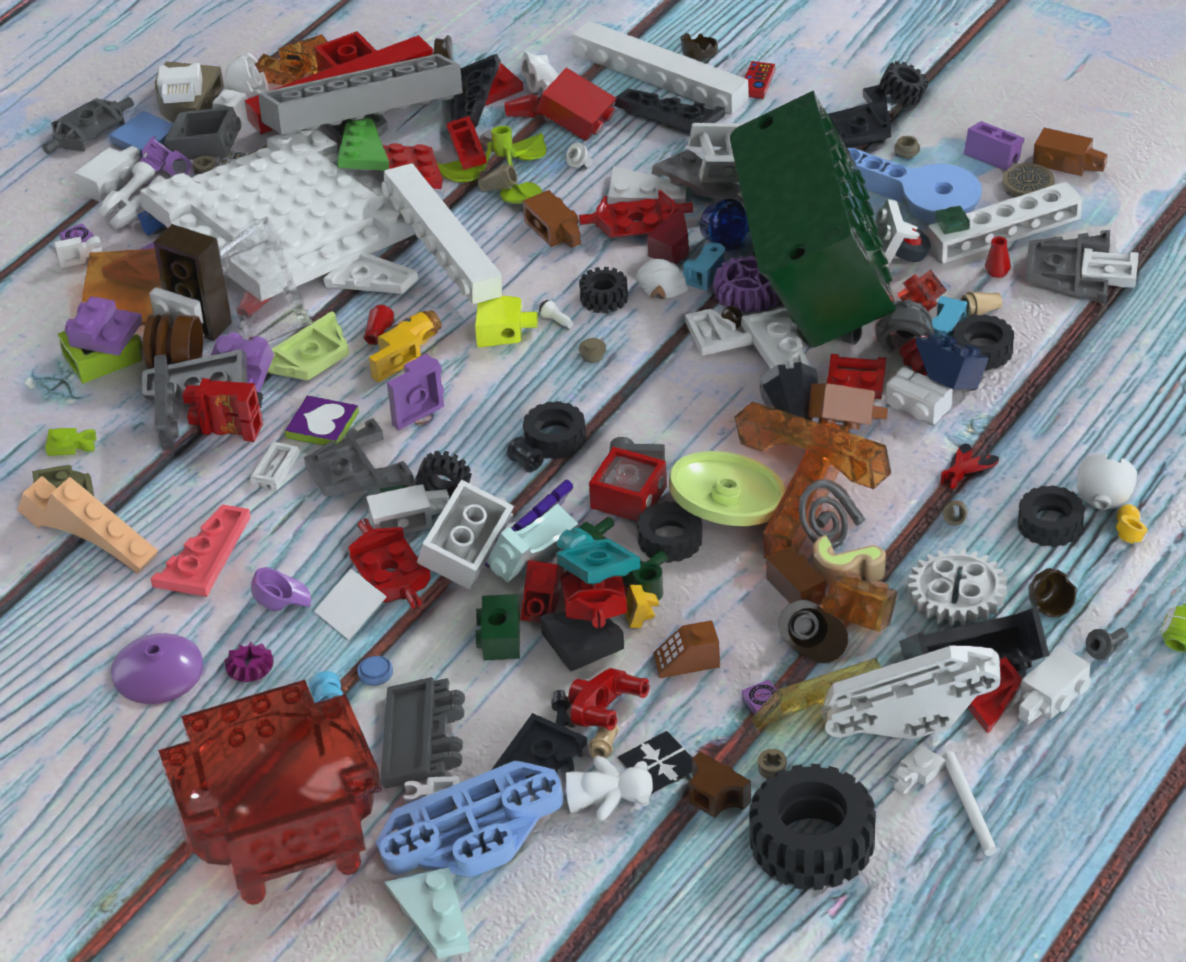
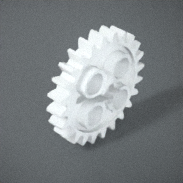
[908,548,1007,626]

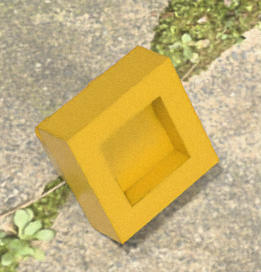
[624,585,659,628]

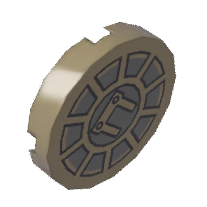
[1002,163,1055,198]

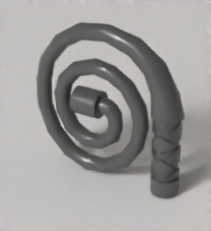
[798,479,865,549]

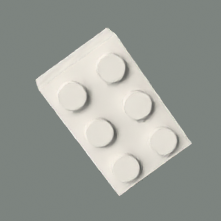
[417,480,514,590]

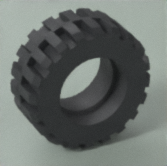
[749,764,876,890]

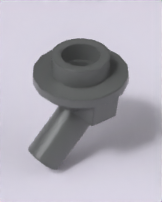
[1085,627,1129,660]

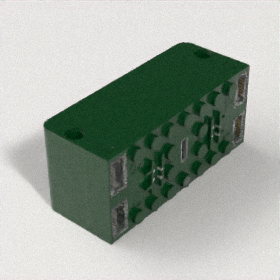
[730,90,897,347]

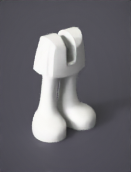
[97,162,165,230]

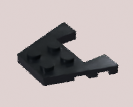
[828,84,891,148]

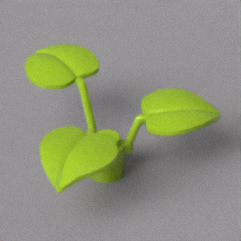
[437,126,547,204]

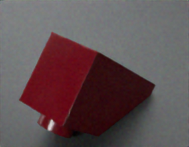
[647,209,690,265]

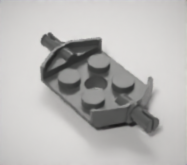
[42,96,134,154]

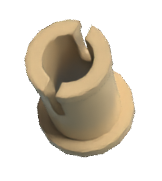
[588,725,619,759]

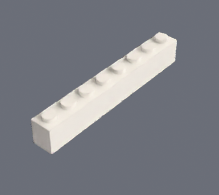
[572,21,749,114]
[382,163,502,305]

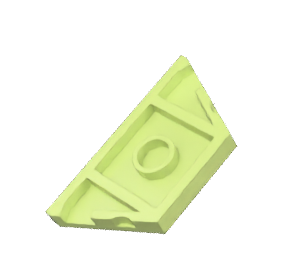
[267,311,349,380]

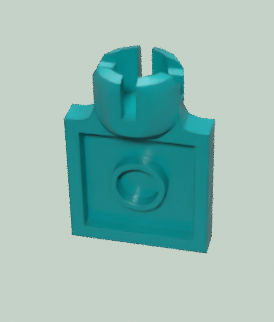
[557,528,640,584]

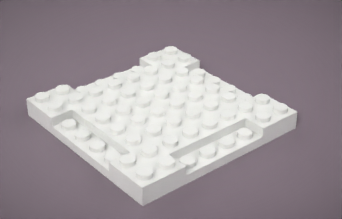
[140,129,415,302]

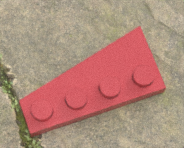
[151,504,251,597]

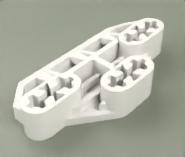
[820,646,1000,739]

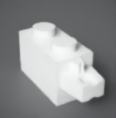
[75,146,141,202]
[366,484,449,534]
[1018,646,1091,724]

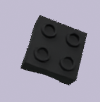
[540,611,624,672]

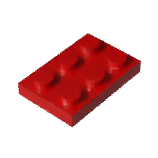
[383,143,443,189]

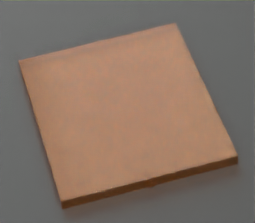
[81,248,162,326]

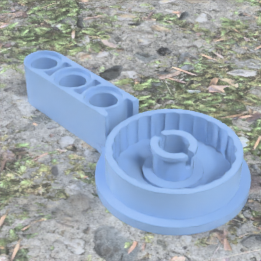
[848,148,982,224]

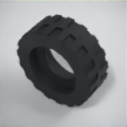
[953,314,1014,370]
[523,401,586,459]
[1018,485,1085,547]
[637,501,703,563]

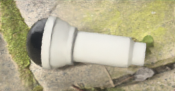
[539,300,574,328]

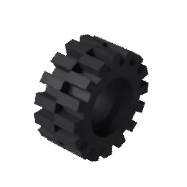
[880,61,929,105]
[579,267,628,314]
[415,451,472,499]

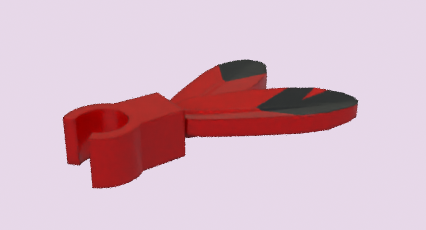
[940,444,999,489]

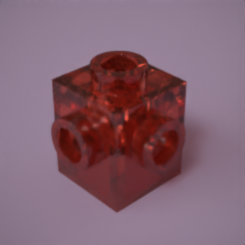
[897,269,947,311]

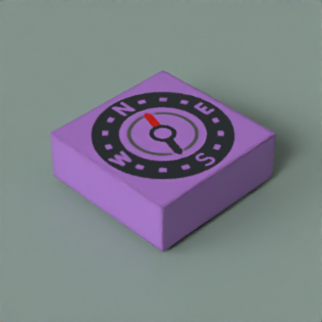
[59,223,94,243]
[742,679,784,718]

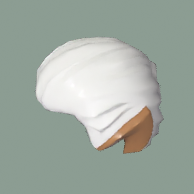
[636,259,688,299]

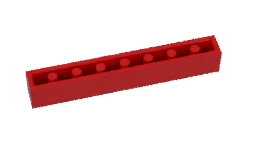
[244,35,433,135]

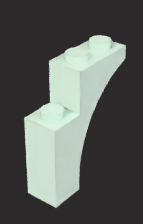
[487,503,578,583]

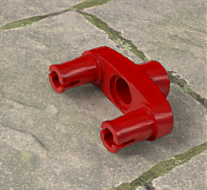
[568,668,650,731]

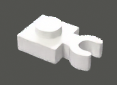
[55,236,103,268]
[404,776,460,809]

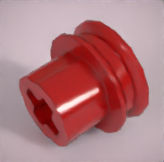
[899,336,928,376]

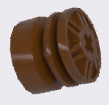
[143,314,204,369]

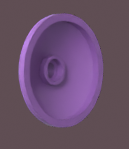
[111,633,203,704]

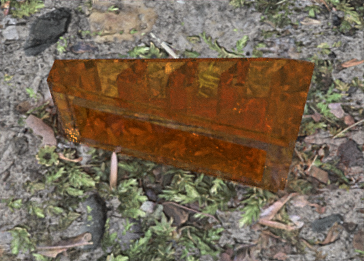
[255,54,307,85]

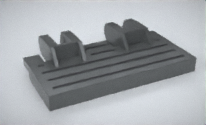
[380,677,465,789]

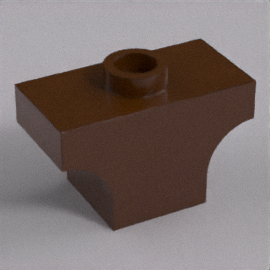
[688,751,751,818]

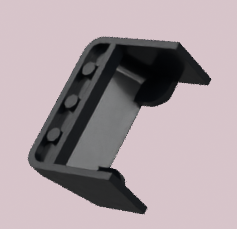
[899,607,1050,671]

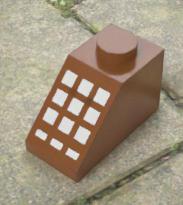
[653,620,720,678]

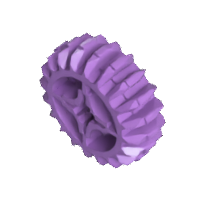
[713,254,781,315]

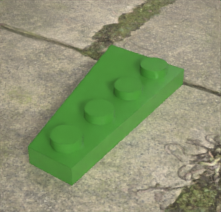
[338,117,389,171]

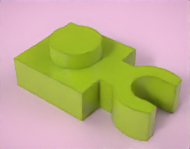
[45,428,97,456]

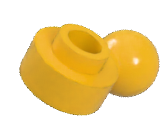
[1115,504,1148,543]

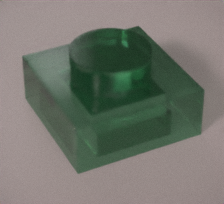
[935,205,970,234]

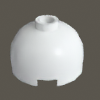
[223,53,269,99]
[1077,454,1137,510]

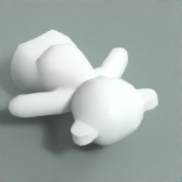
[566,756,653,821]

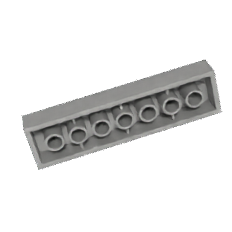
[258,54,463,136]

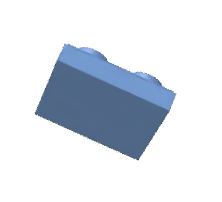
[109,111,173,157]

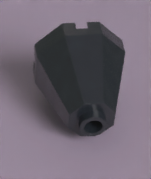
[759,362,818,436]

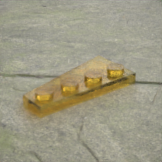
[752,657,882,729]

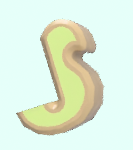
[813,535,886,588]

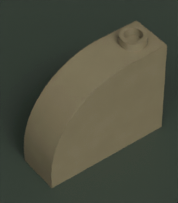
[155,61,224,123]

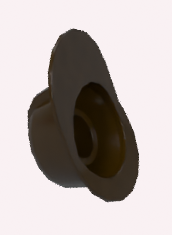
[778,600,848,663]

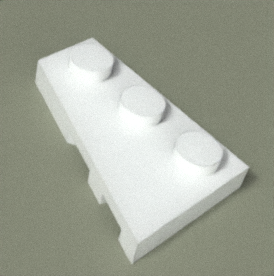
[608,166,687,204]
[323,252,419,294]

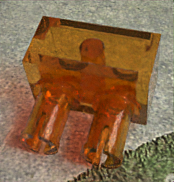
[821,572,898,632]

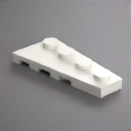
[741,308,808,369]

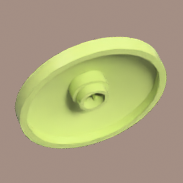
[669,451,786,526]

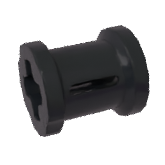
[506,437,544,473]

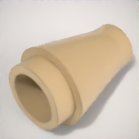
[960,291,1003,317]

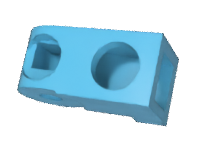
[683,243,725,291]
[932,296,967,337]

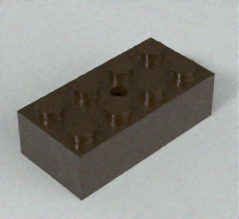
[153,224,232,341]

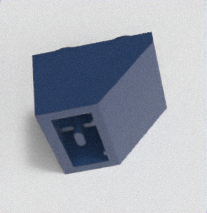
[915,334,989,390]

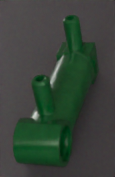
[572,517,668,601]

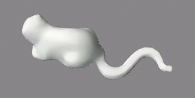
[520,52,558,121]

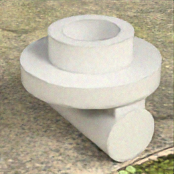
[566,142,593,168]

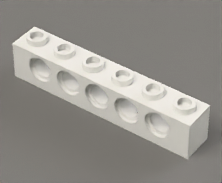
[927,181,1083,264]

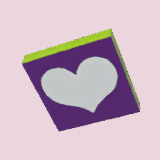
[285,395,359,446]

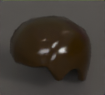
[680,33,718,62]
[1028,568,1077,618]

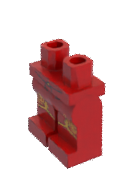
[182,378,263,442]

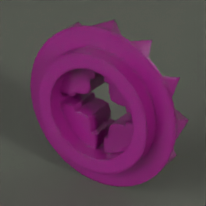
[224,642,274,682]

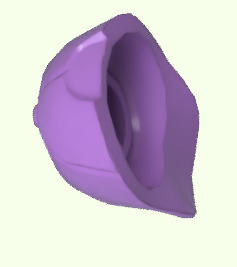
[251,567,311,611]

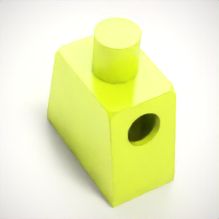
[475,296,538,347]

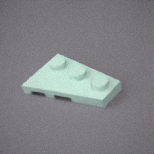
[384,867,471,959]

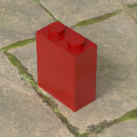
[536,67,616,141]

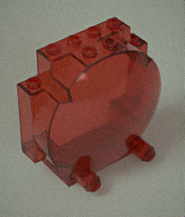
[158,679,382,905]

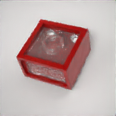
[589,446,667,522]

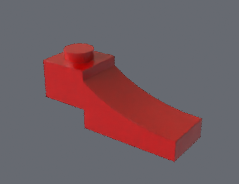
[446,116,487,171]

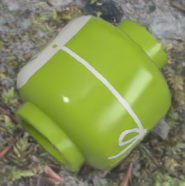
[1160,604,1186,652]

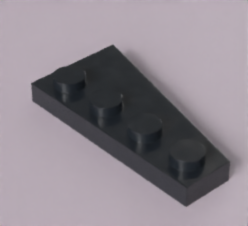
[614,88,725,134]

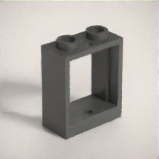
[164,107,241,161]

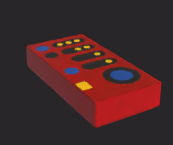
[745,61,775,99]

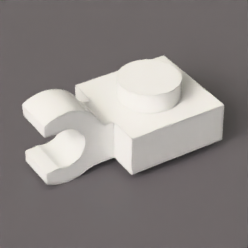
[893,744,946,794]

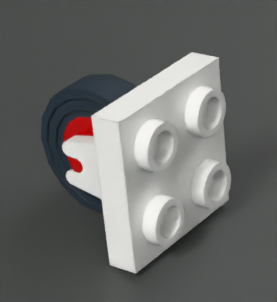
[876,199,931,267]

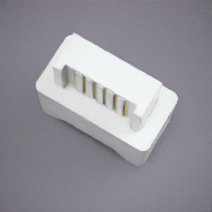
[157,63,203,103]

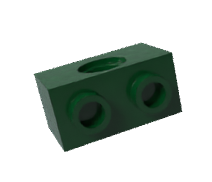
[476,594,520,661]

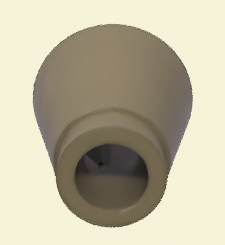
[478,164,518,192]

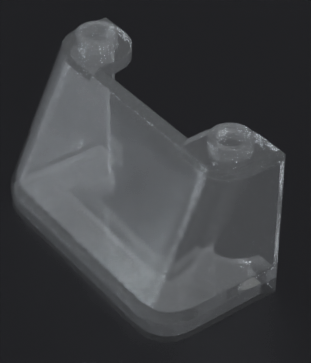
[219,216,313,342]

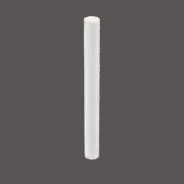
[942,751,997,856]

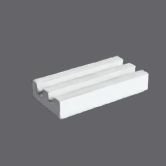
[250,441,300,491]

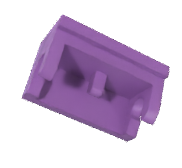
[964,121,1025,171]

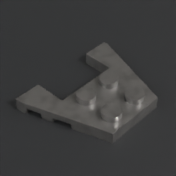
[1026,230,1111,304]
[304,418,414,496]

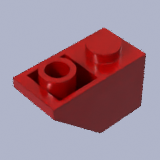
[520,560,564,623]

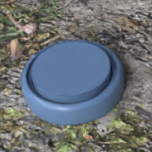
[357,656,393,686]

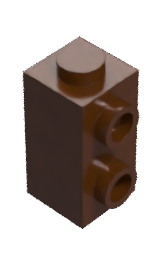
[766,546,827,605]

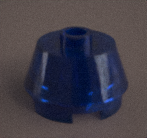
[700,199,750,251]

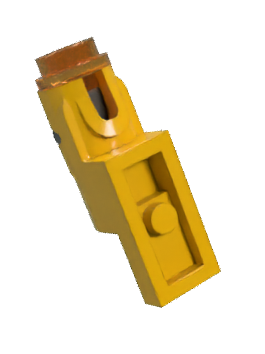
[369,310,442,383]

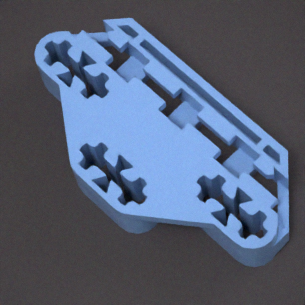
[375,761,564,877]

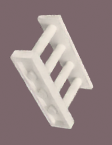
[688,123,745,182]

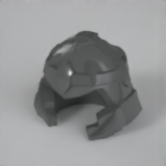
[875,299,934,352]

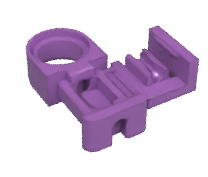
[139,136,191,184]

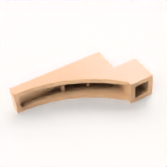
[17,476,158,574]

